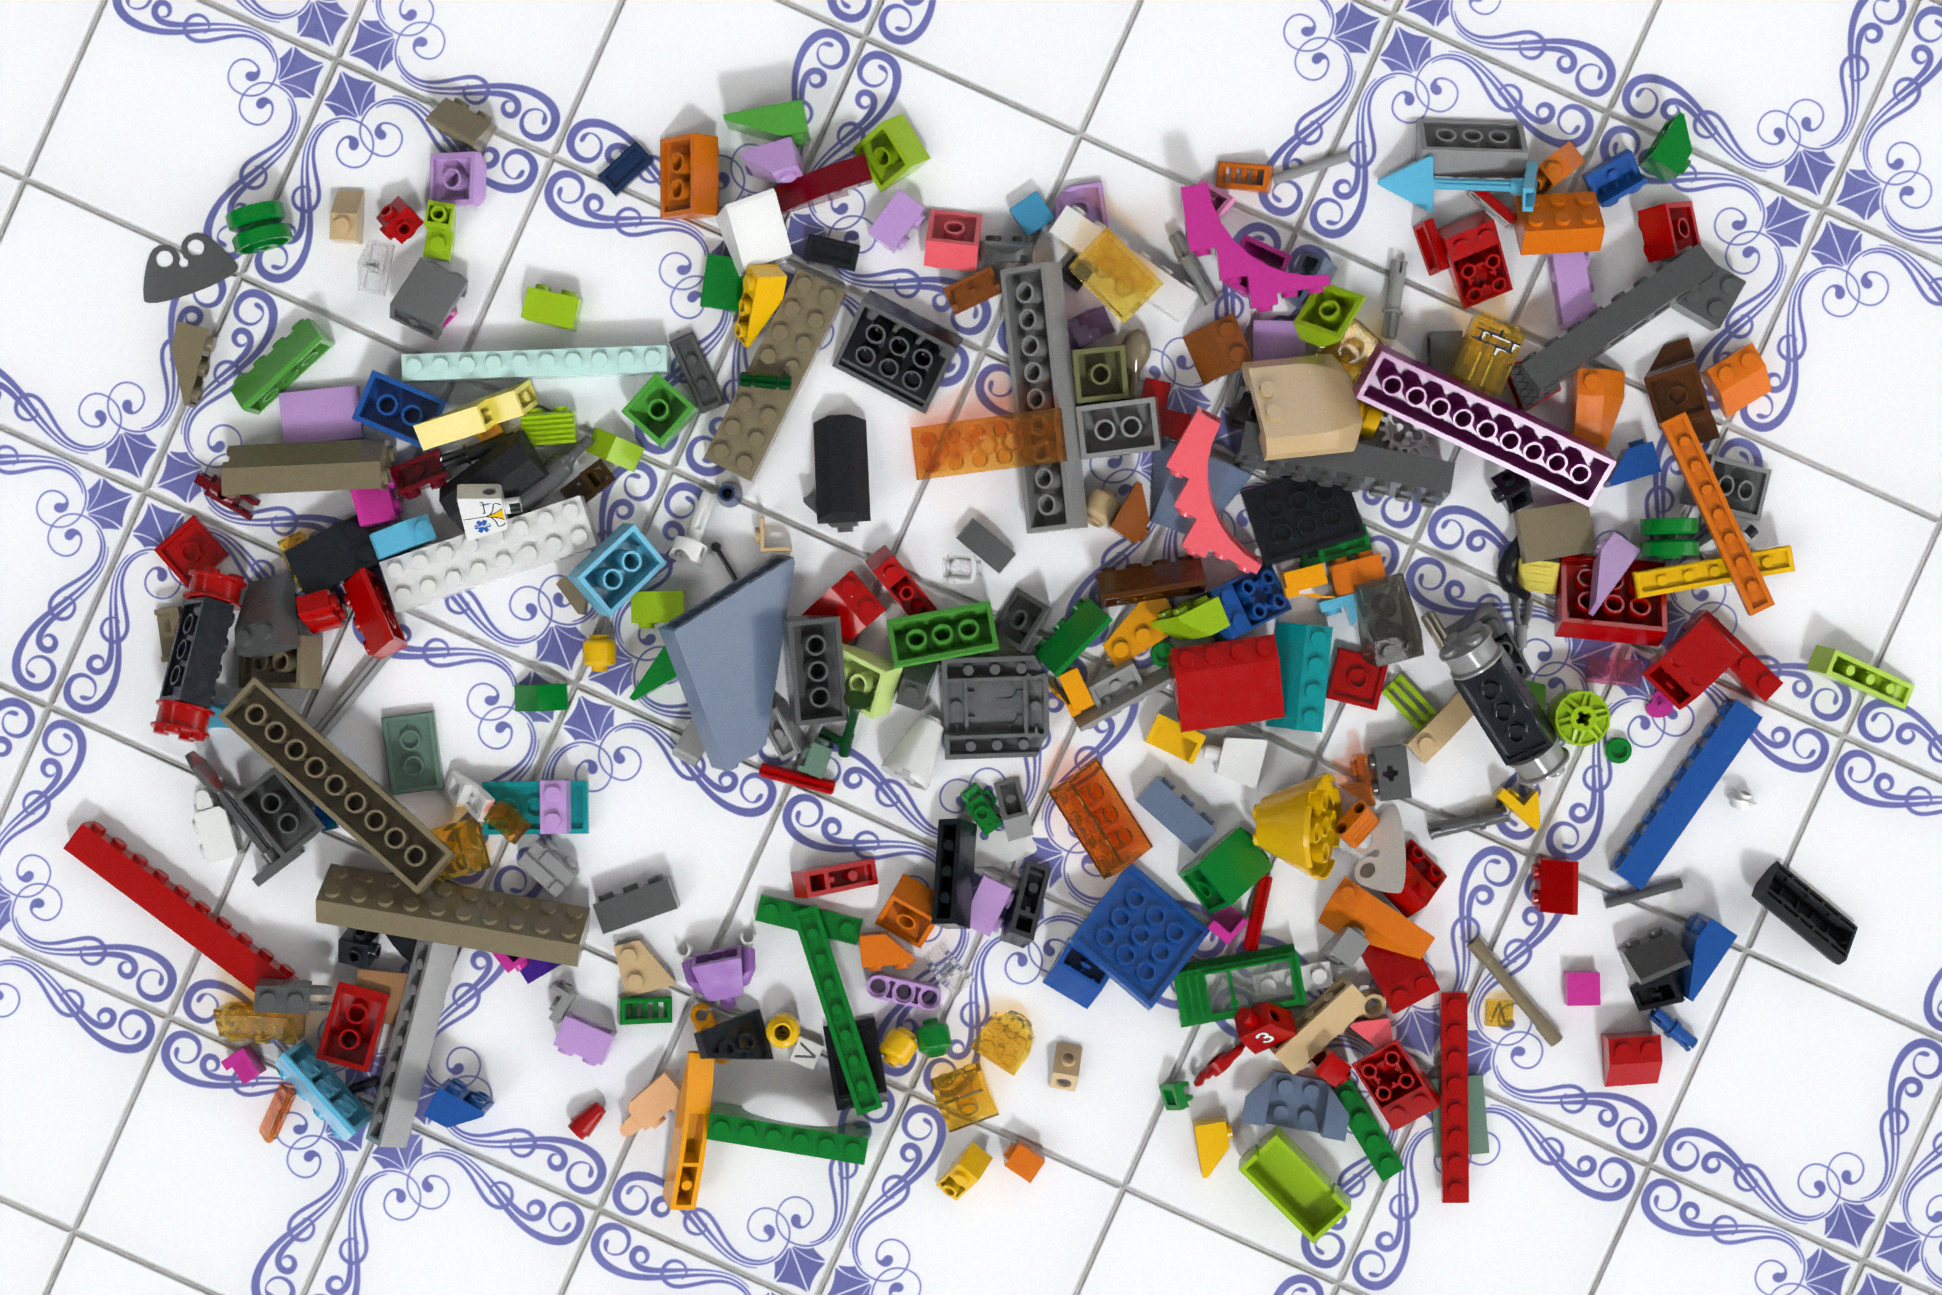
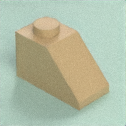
[329,190,365,244]

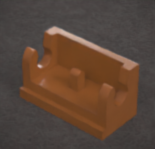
[943,266,1002,315]

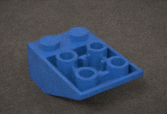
[1195,565,1292,642]

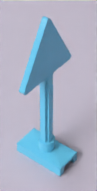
[1377,154,1538,212]

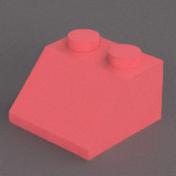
[924,209,983,272]

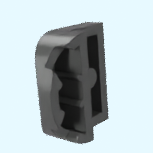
[980,235,1033,263]

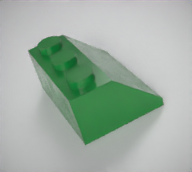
[1034,598,1113,677]

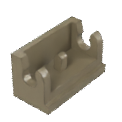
[154,606,182,662]

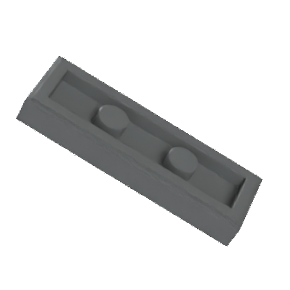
[669,331,726,415]

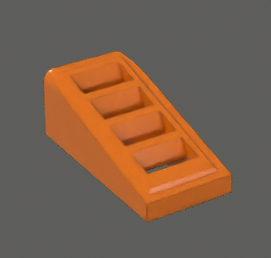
[1216,161,1273,194]

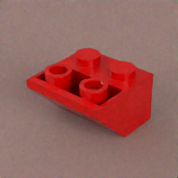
[1381,838,1447,918]

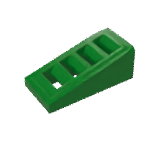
[617,996,672,1025]

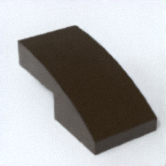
[559,458,616,503]

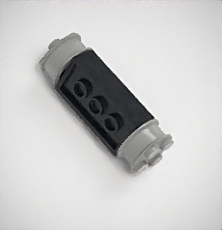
[1439,621,1570,788]

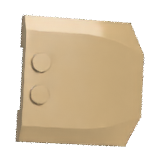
[1241,354,1363,461]

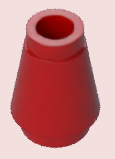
[568,1101,607,1140]

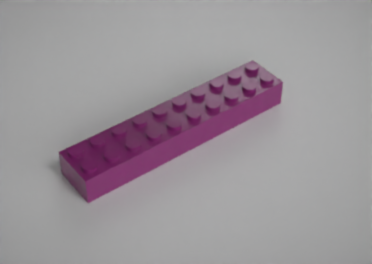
[1352,343,1617,507]

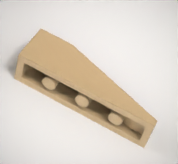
[1403,691,1473,764]

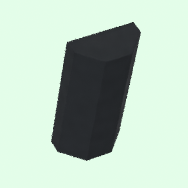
[813,414,871,524]
[439,430,550,532]
[1751,861,1858,965]

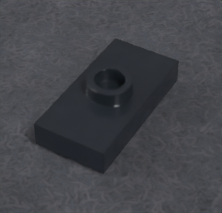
[803,233,861,272]

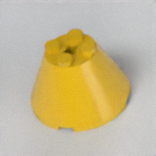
[1253,773,1342,880]

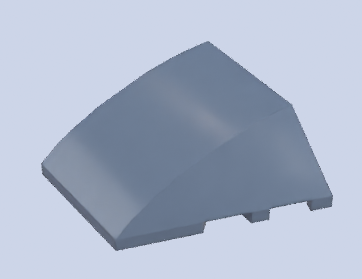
[1151,441,1252,534]

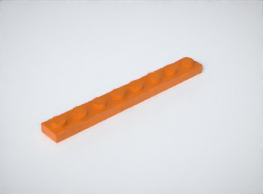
[1658,412,1775,616]

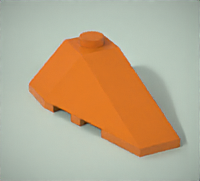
[1318,877,1435,960]

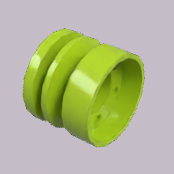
[1546,690,1611,746]

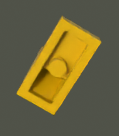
[1492,787,1540,831]

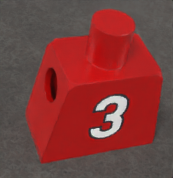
[1234,1001,1297,1055]

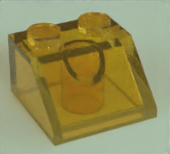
[431,818,492,882]
[930,1062,999,1132]

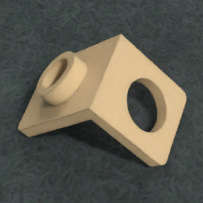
[755,516,792,552]
[1049,1042,1082,1091]

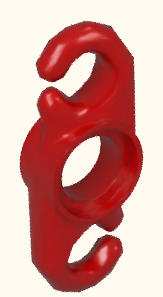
[1194,1041,1245,1087]

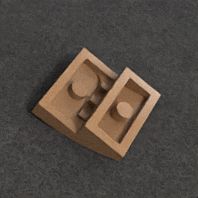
[356,968,409,1025]

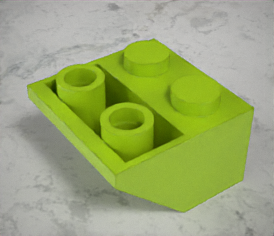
[1150,595,1230,641]

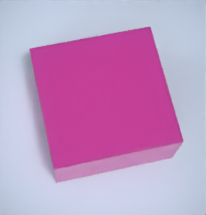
[1564,970,1601,1006]

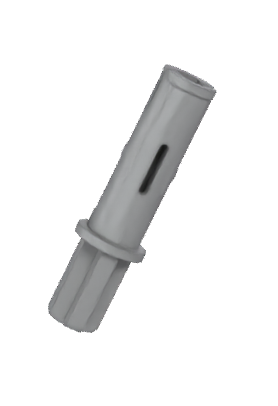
[1169,231,1219,306]
[1381,259,1408,339]

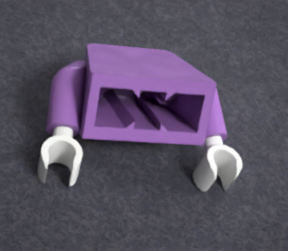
[675,931,756,1010]

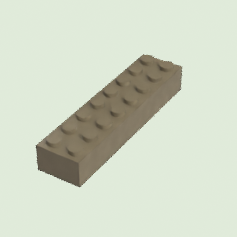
[704,268,847,483]

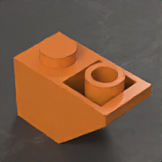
[1536,141,1586,194]
[859,931,915,971]

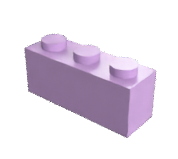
[1547,252,1598,331]

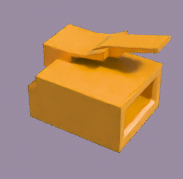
[1280,563,1335,599]
[1048,667,1095,717]

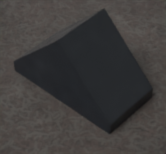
[1629,973,1685,1012]

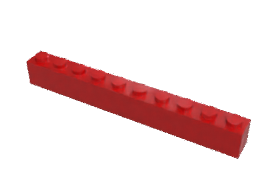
[63,821,299,993]

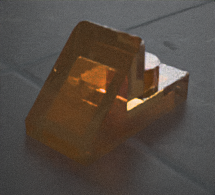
[1337,752,1376,806]

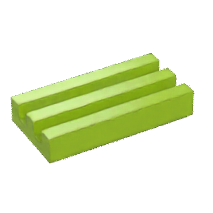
[1381,674,1437,730]

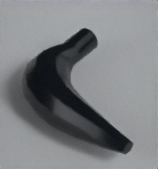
[1496,536,1531,601]

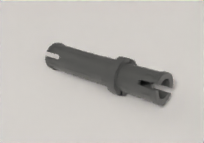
[1427,805,1509,840]

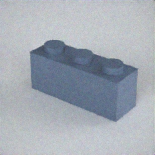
[1135,776,1216,854]

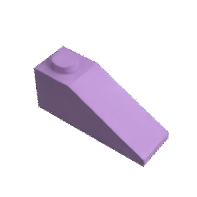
[1588,532,1641,616]

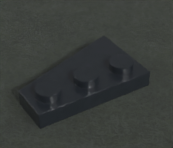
[694,1009,774,1060]

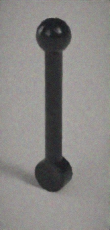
[711,542,738,581]

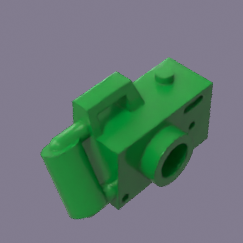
[960,782,1003,836]

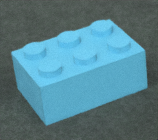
[567,523,667,617]

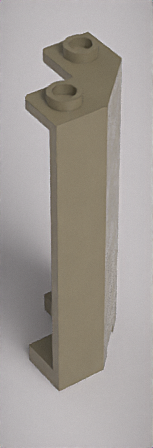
[221,439,397,498]

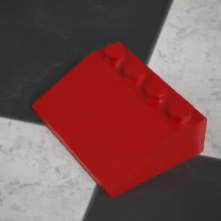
[1554,554,1668,647]
[1167,634,1285,733]

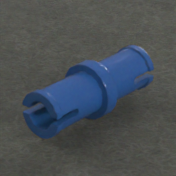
[1647,1007,1698,1052]

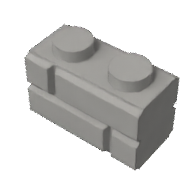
[517,838,580,898]

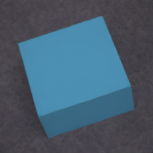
[1009,191,1055,238]

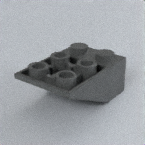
[1445,603,1533,679]

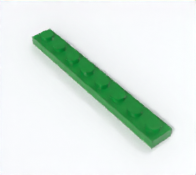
[792,904,883,1116]

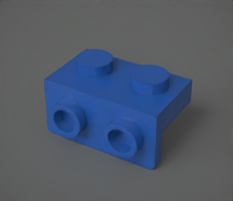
[1582,149,1649,208]

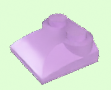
[429,151,487,208]

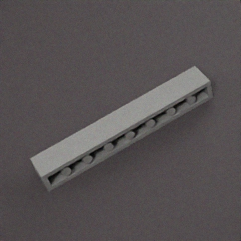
[366,940,458,1148]

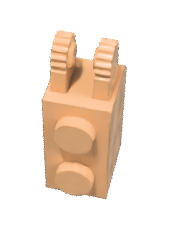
[620,1069,682,1138]

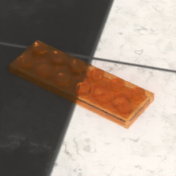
[911,408,1067,480]

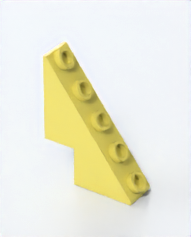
[413,379,539,451]

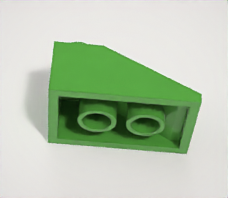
[723,99,811,147]

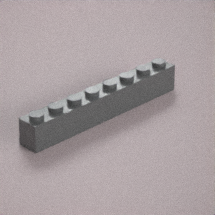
[1521,243,1719,397]

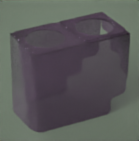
[1068,305,1117,349]

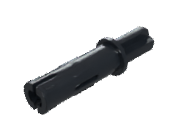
[439,431,514,470]

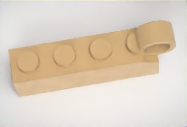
[1269,974,1386,1075]

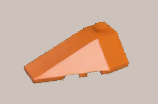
[1570,368,1625,450]

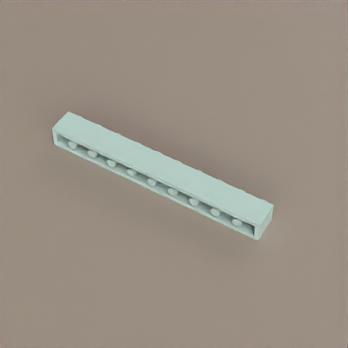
[401,345,671,383]

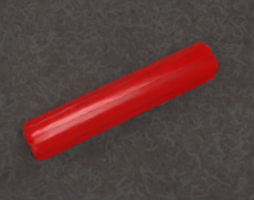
[759,763,836,795]
[1243,875,1273,951]

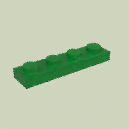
[1331,1078,1405,1182]

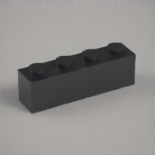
[931,818,977,929]

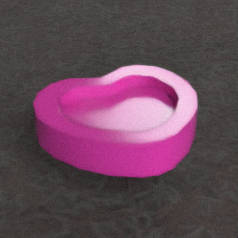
[1645,690,1673,718]

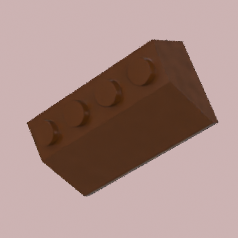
[1095,555,1207,609]

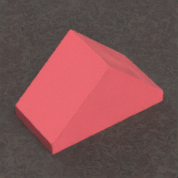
[1348,1014,1393,1049]

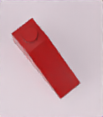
[791,858,878,898]

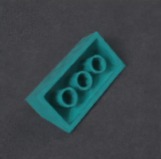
[1266,622,1333,733]

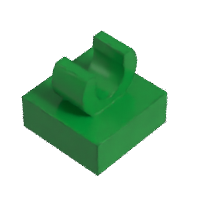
[1159,1081,1193,1110]

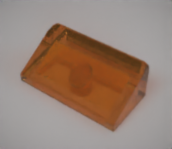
[259,1084,297,1143]

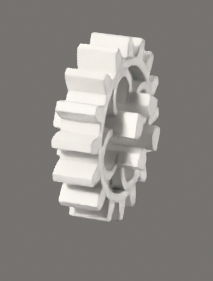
[1377,411,1435,454]

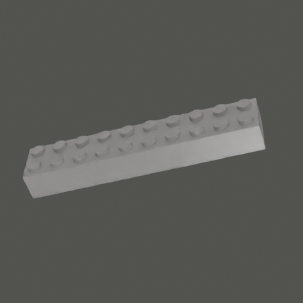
[1000,262,1088,534]

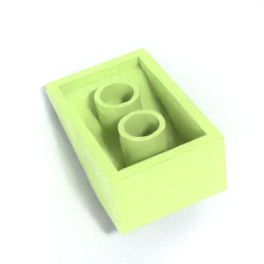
[842,643,903,719]

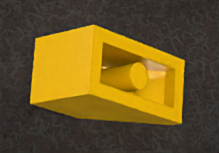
[1192,1116,1233,1178]

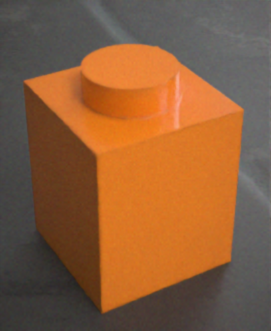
[1003,1139,1045,1183]

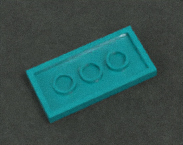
[482,780,590,835]

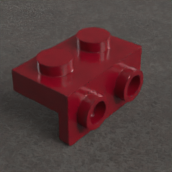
[390,448,452,500]

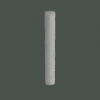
[1272,150,1351,185]

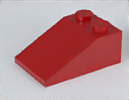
[802,570,887,645]
[1361,945,1440,1014]
[316,981,391,1072]

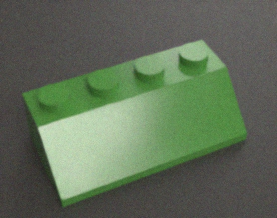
[230,318,335,415]
[886,600,999,669]

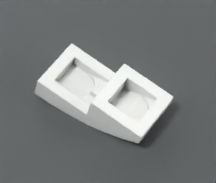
[442,771,495,822]

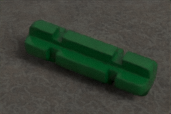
[739,372,792,390]

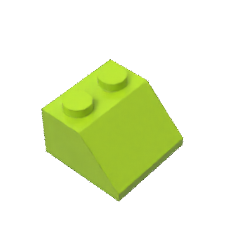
[853,114,931,192]
[1293,284,1366,348]

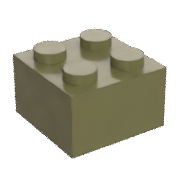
[1070,345,1129,403]

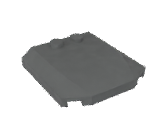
[941,653,1050,760]

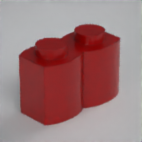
[295,589,348,634]

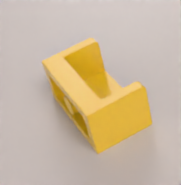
[1144,713,1206,765]

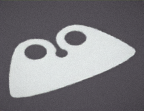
[1353,804,1406,893]
[955,809,1037,868]

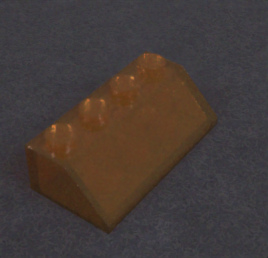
[1048,759,1153,880]

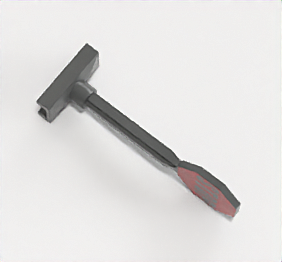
[185,750,305,887]

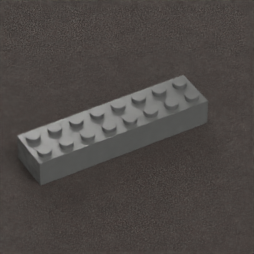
[1233,421,1455,508]

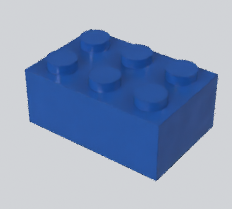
[352,370,450,452]

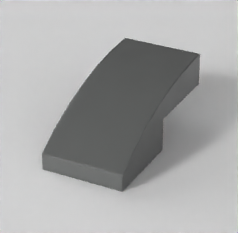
[956,518,1016,574]

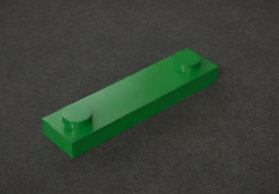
[755,894,863,945]

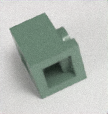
[797,736,834,779]

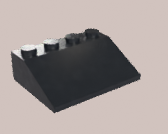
[832,290,964,414]

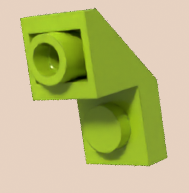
[423,200,456,263]

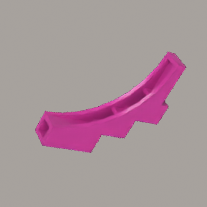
[1180,183,1330,313]

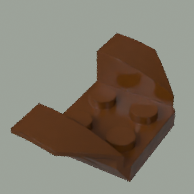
[1644,337,1720,443]

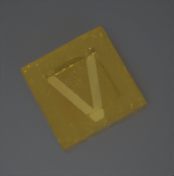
[1484,999,1514,1027]

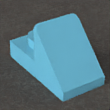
[1316,589,1371,626]

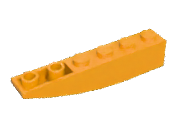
[662,1050,714,1210]

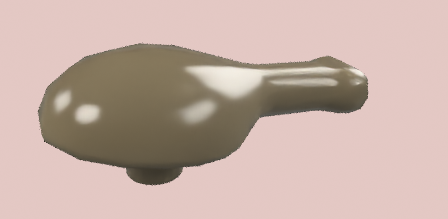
[1122,329,1151,400]

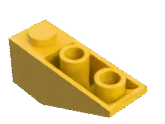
[734,264,787,348]

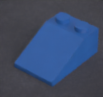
[1676,912,1738,1002]

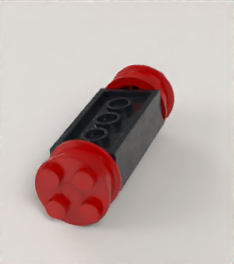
[150,566,247,743]

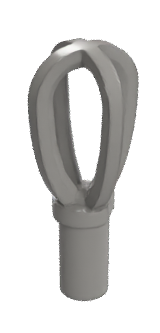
[1512,595,1533,648]

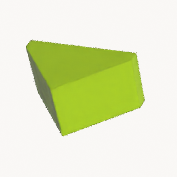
[586,428,644,472]

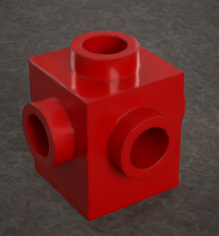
[376,196,424,244]

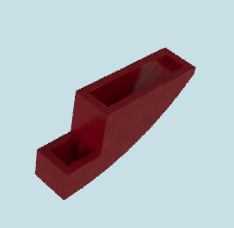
[774,154,873,215]

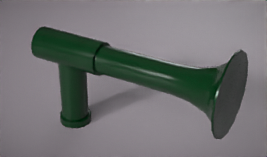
[818,691,871,758]

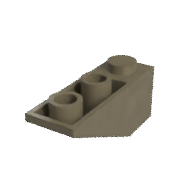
[171,321,217,408]

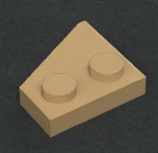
[613,939,676,997]

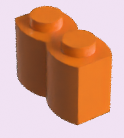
[1327,549,1388,597]

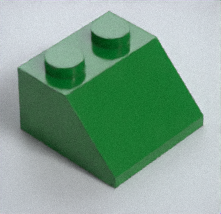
[1638,112,1692,182]

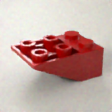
[1437,210,1513,309]
[1642,616,1743,710]
[1351,1039,1440,1132]

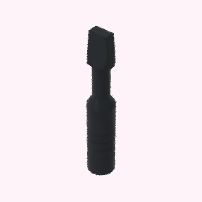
[348,1075,380,1094]

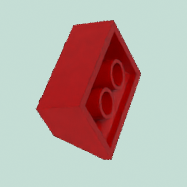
[343,567,408,660]

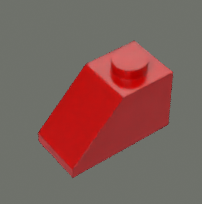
[1308,1046,1352,1088]

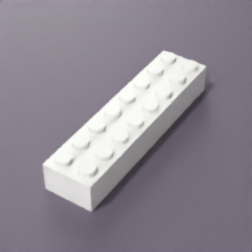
[379,495,600,613]

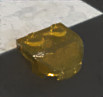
[970,1010,1035,1076]

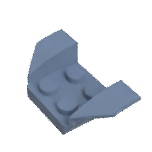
[1241,1070,1349,1142]

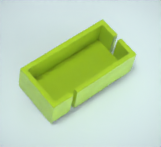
[1238,1125,1351,1244]

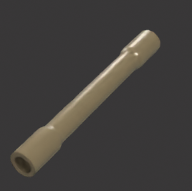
[1467,936,1563,1047]

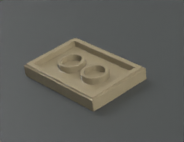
[1513,501,1596,564]

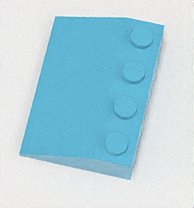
[275,1039,372,1143]

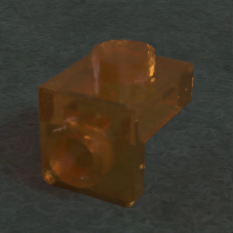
[483,800,532,844]

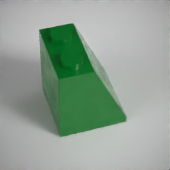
[1177,826,1273,914]

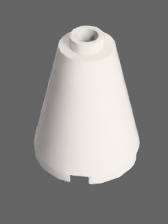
[881,715,944,791]

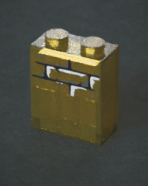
[1448,313,1526,396]

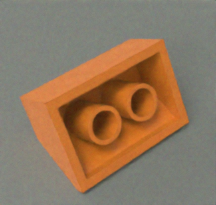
[660,133,719,219]

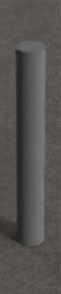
[1603,878,1683,909]

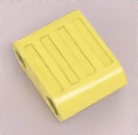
[1516,558,1560,595]

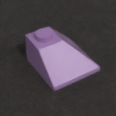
[740,136,804,183]

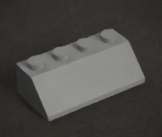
[1415,118,1529,180]

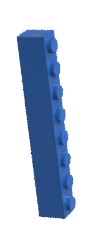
[1610,699,1763,891]

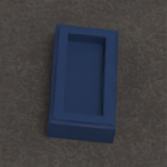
[597,141,655,197]

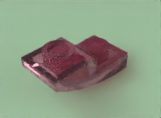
[1585,655,1644,687]

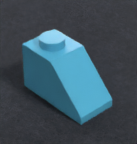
[369,514,437,560]

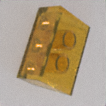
[1068,227,1164,324]
[213,1002,306,1045]

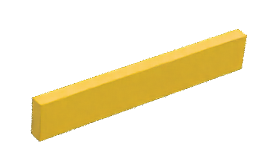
[1632,545,1795,598]

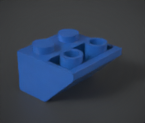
[1042,937,1110,1009]
[423,1078,494,1128]

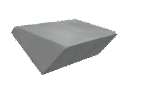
[768,701,809,762]

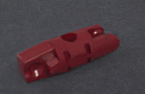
[194,473,261,521]

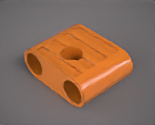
[1334,801,1379,848]

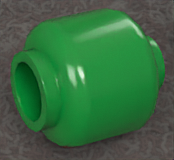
[915,1018,952,1058]

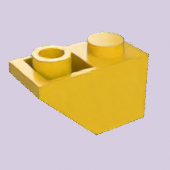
[936,1142,993,1201]

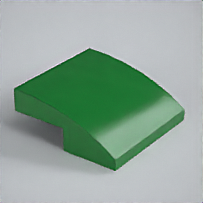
[700,254,744,313]

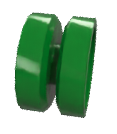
[225,201,293,255]
[1640,518,1699,559]

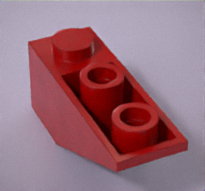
[865,545,938,616]

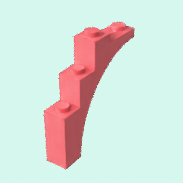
[1166,406,1262,574]

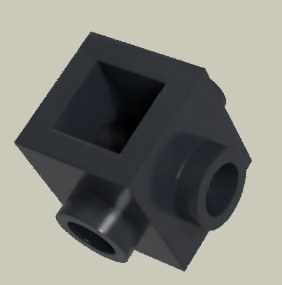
[1490,469,1533,514]
[338,928,381,968]

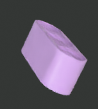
[866,972,941,1010]

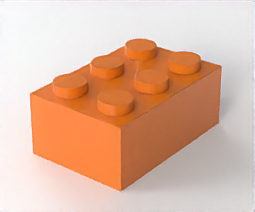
[1513,191,1605,255]

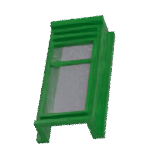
[1174,943,1307,1028]

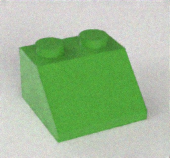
[621,372,700,450]

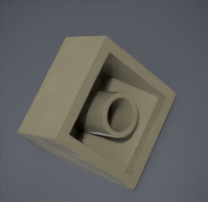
[425,97,497,154]

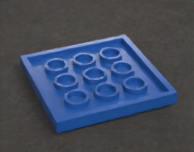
[1068,862,1211,1011]

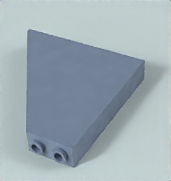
[658,555,795,771]

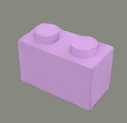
[868,189,926,254]
[540,779,571,834]
[970,873,1014,937]
[553,1012,617,1066]

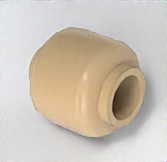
[1086,487,1120,528]

